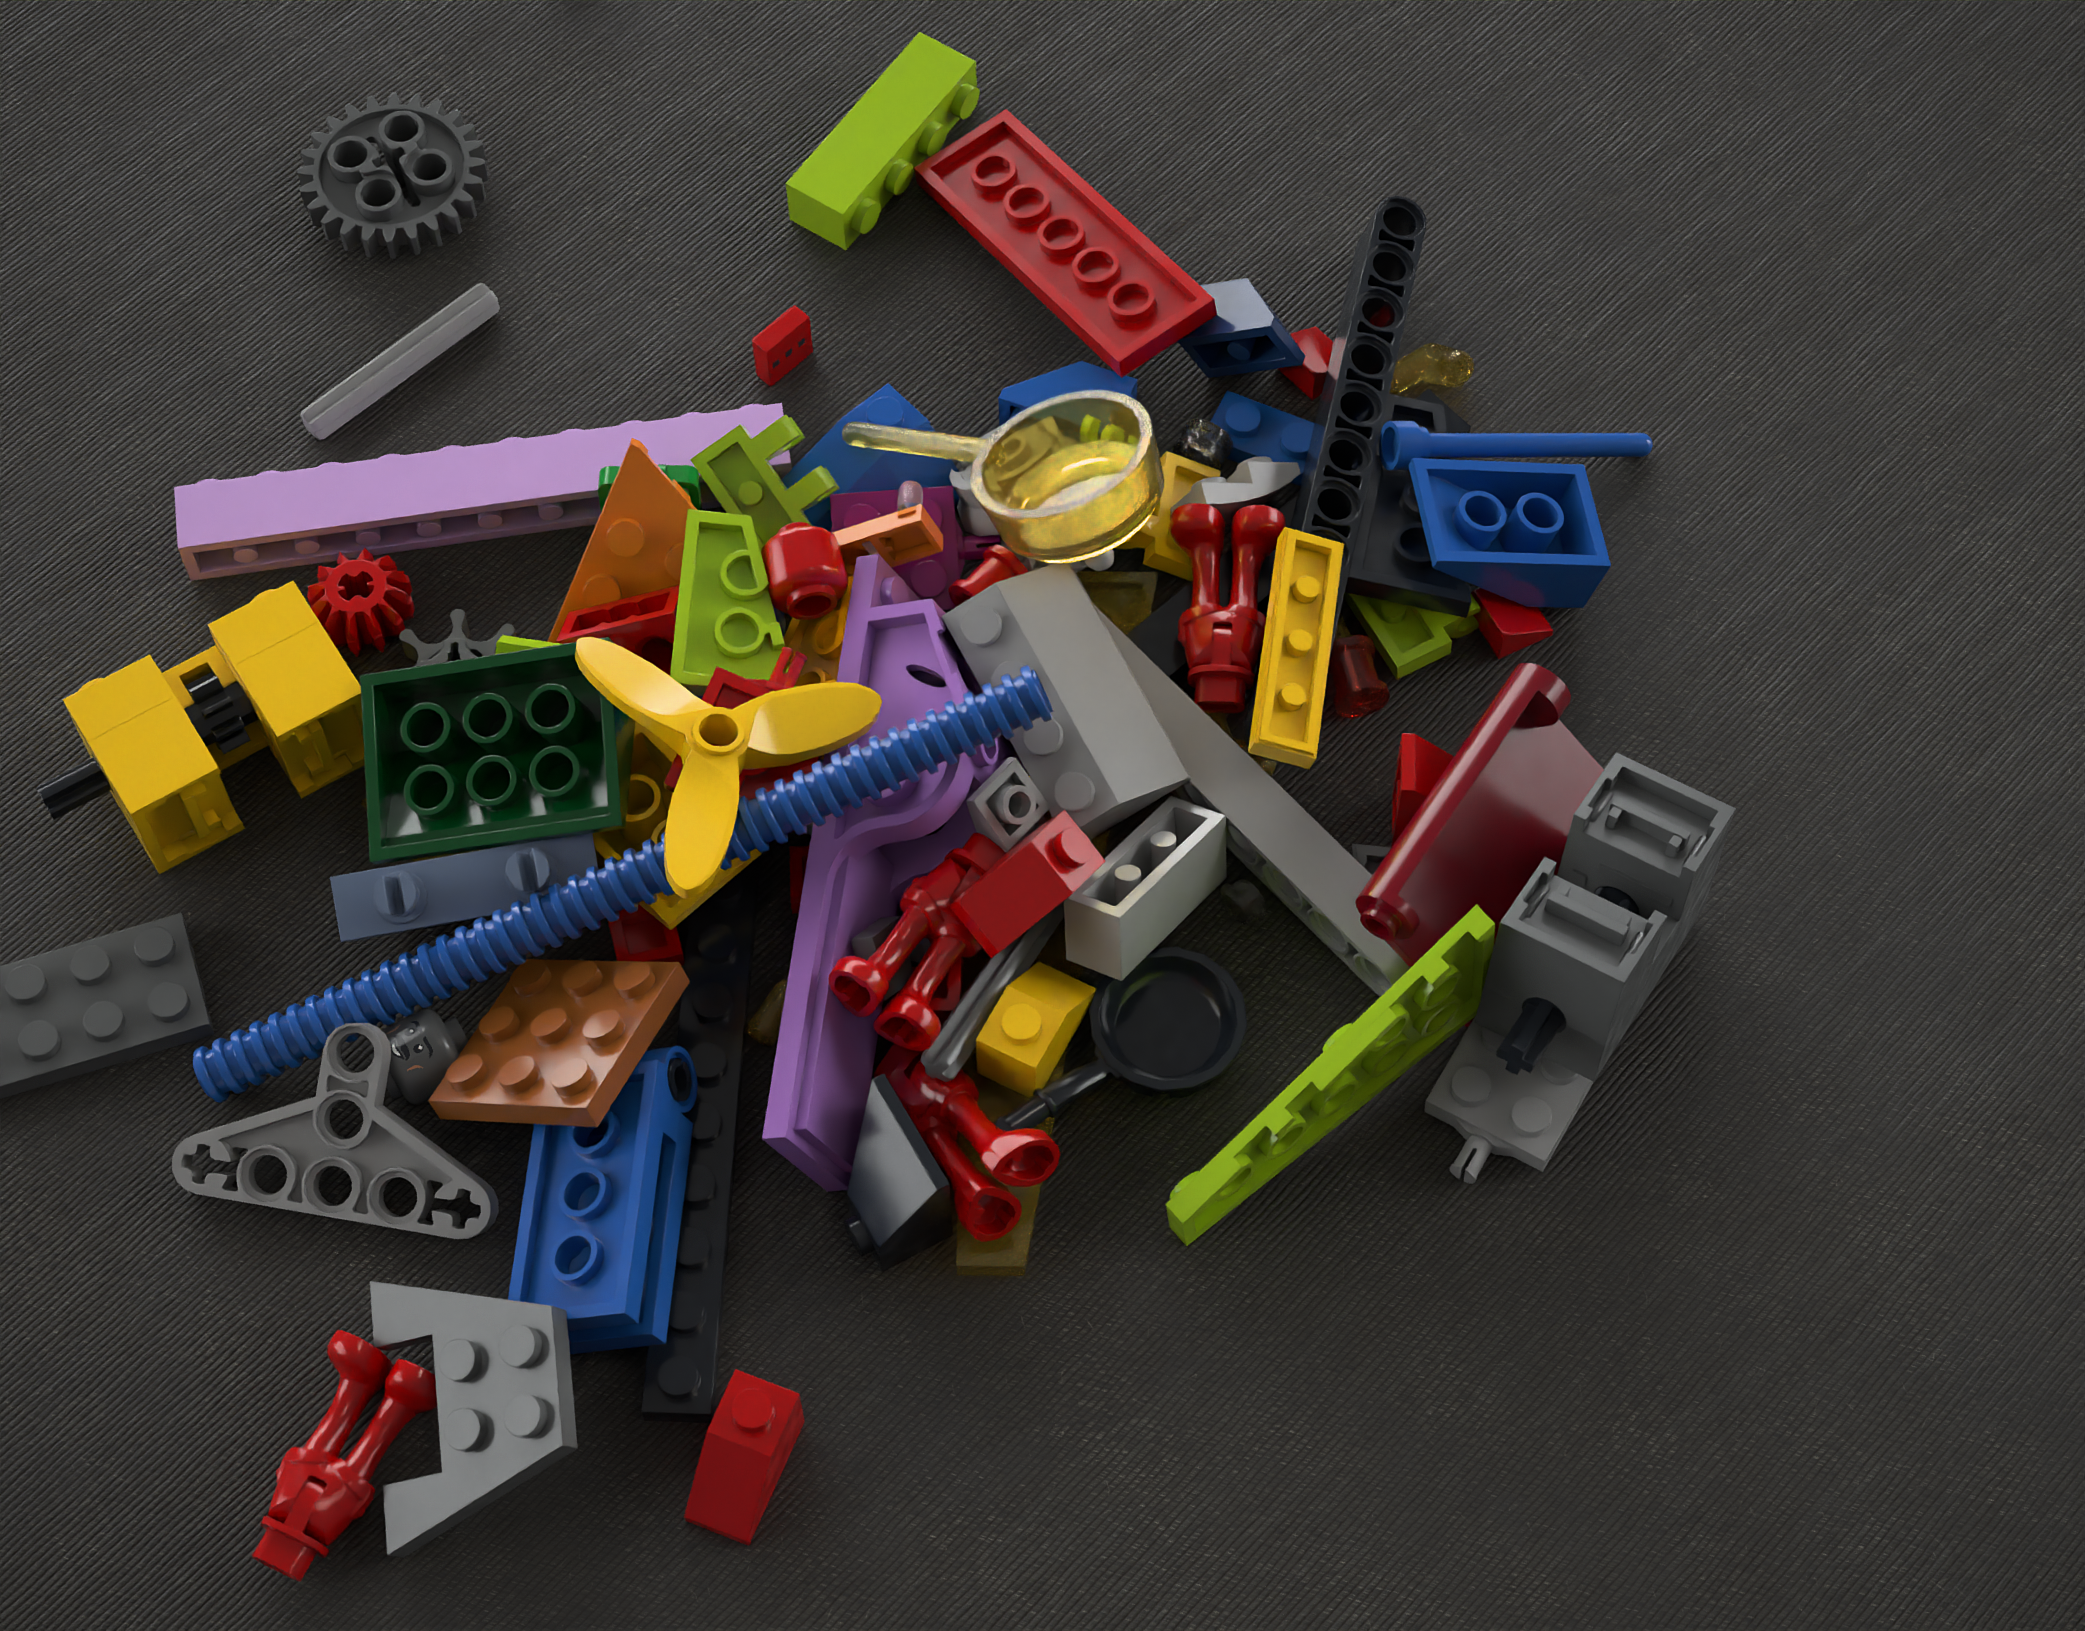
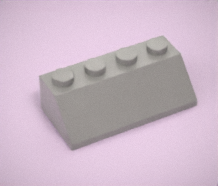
[941,560,1192,840]

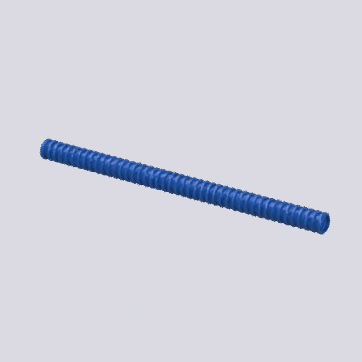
[193,665,1053,1103]

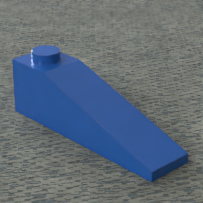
[782,383,960,532]

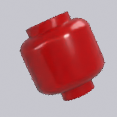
[761,522,848,620]

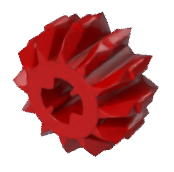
[307,548,415,657]

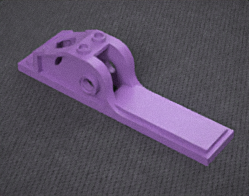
[762,554,1026,1191]

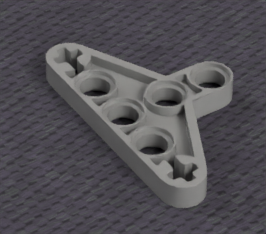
[172,1023,499,1239]

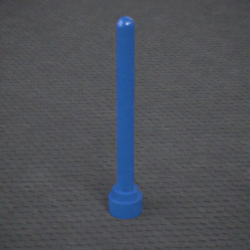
[1379,421,1653,470]

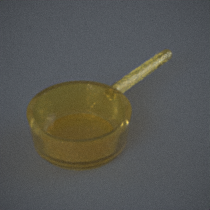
[842,390,1165,563]

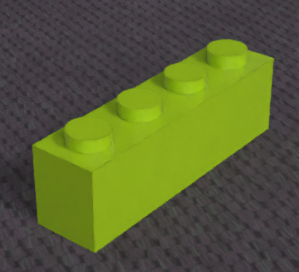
[786,32,980,250]

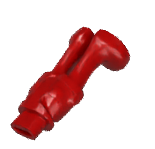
[1169,503,1286,713]
[828,833,1006,1051]
[874,1044,1060,1242]
[252,1330,437,1582]

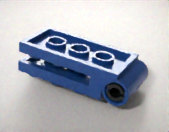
[508,1046,698,1354]

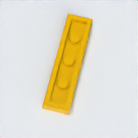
[1248,527,1344,769]

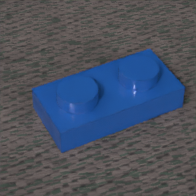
[1202,391,1315,486]

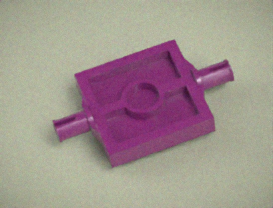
[830,486,1000,612]

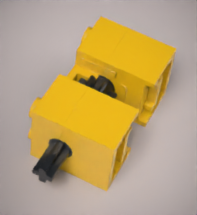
[35,581,365,874]

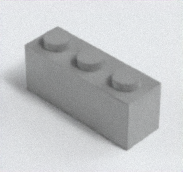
[1064,796,1227,981]

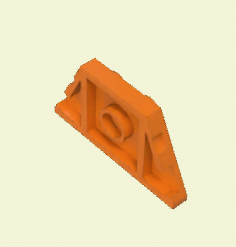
[547,438,697,648]

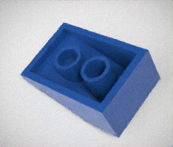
[1408,458,1611,608]

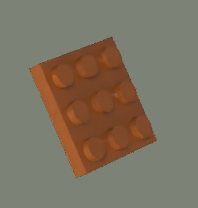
[428,959,690,1127]

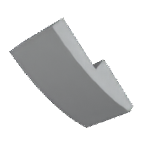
[1170,456,1301,524]
[966,757,1051,852]

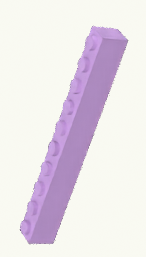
[174,403,792,581]

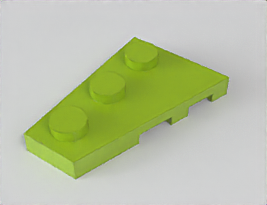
[670,509,796,696]

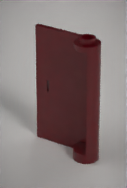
[1355,663,1604,1027]

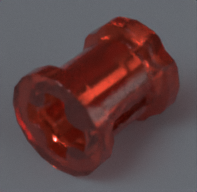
[1328,635,1390,718]

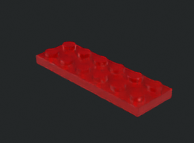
[914,109,1217,378]

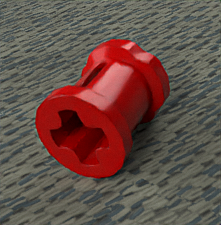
[948,544,1028,607]

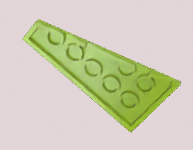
[1166,904,1495,1246]

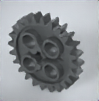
[297,92,489,259]

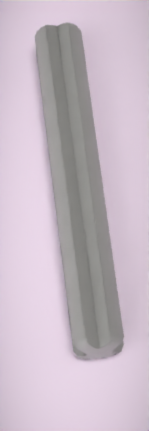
[300,283,500,440]

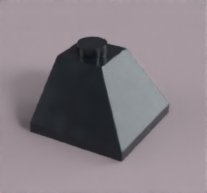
[843,1074,953,1272]

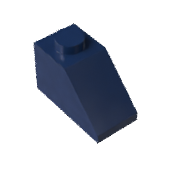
[1178,278,1306,378]

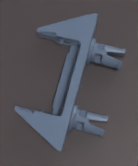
[330,833,598,942]

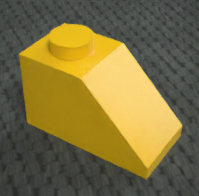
[976,962,1097,1098]

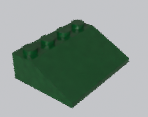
[360,637,635,865]

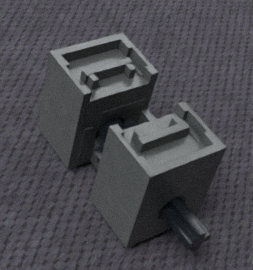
[1475,752,1736,1082]

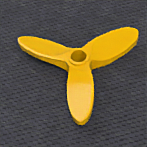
[575,637,882,899]

